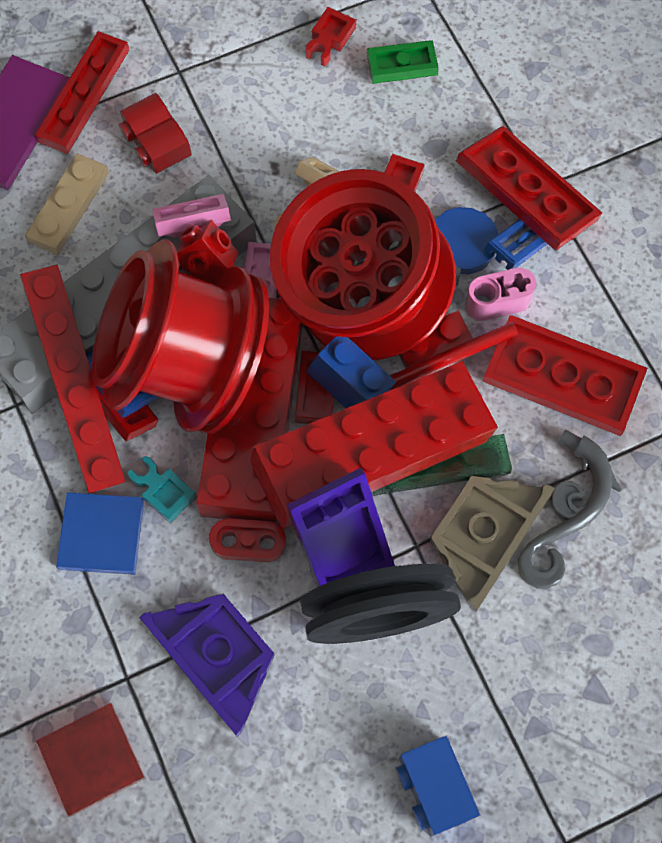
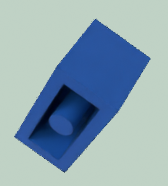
[306,336,396,408]
[395,735,481,837]

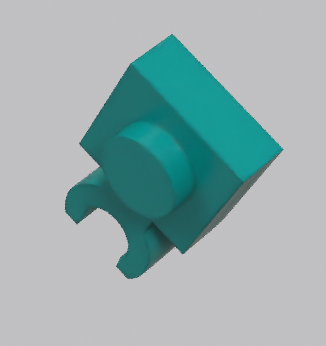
[128,456,197,524]

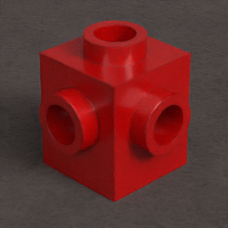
[176,219,239,283]

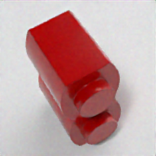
[119,93,192,174]

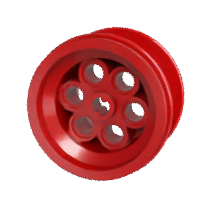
[270,169,456,360]
[92,239,269,434]

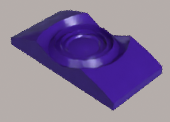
[287,468,395,587]

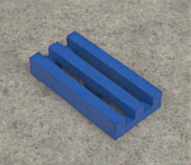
[484,219,547,270]

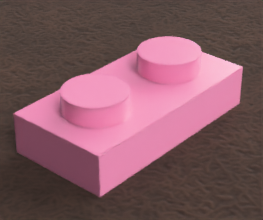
[152,194,231,237]

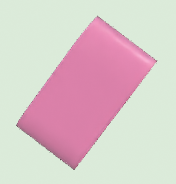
[465,268,536,321]

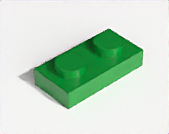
[367,40,439,84]

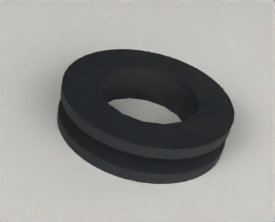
[300,564,461,644]

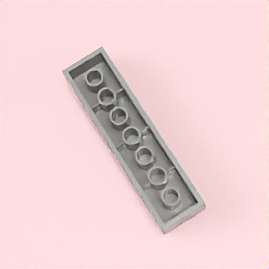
[0,175,257,414]

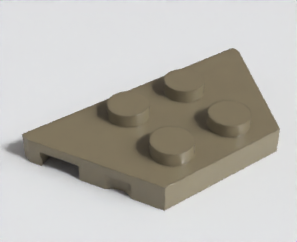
[430,476,555,612]

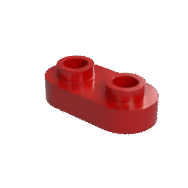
[209,518,287,562]

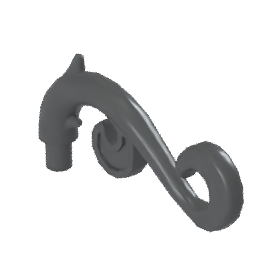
[518,429,622,589]

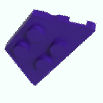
[139,593,275,737]

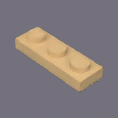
[25,153,109,255]

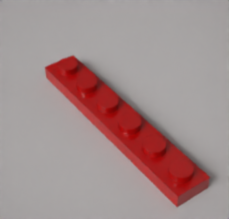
[20,264,126,494]

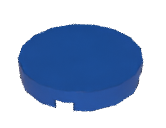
[435,207,499,275]

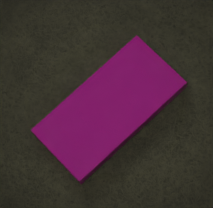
[0,55,70,190]

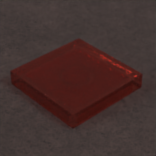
[36,703,146,817]

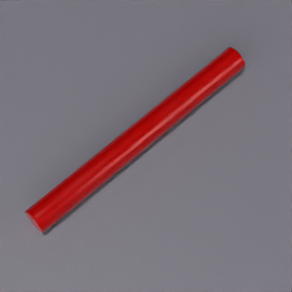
[389,321,518,391]

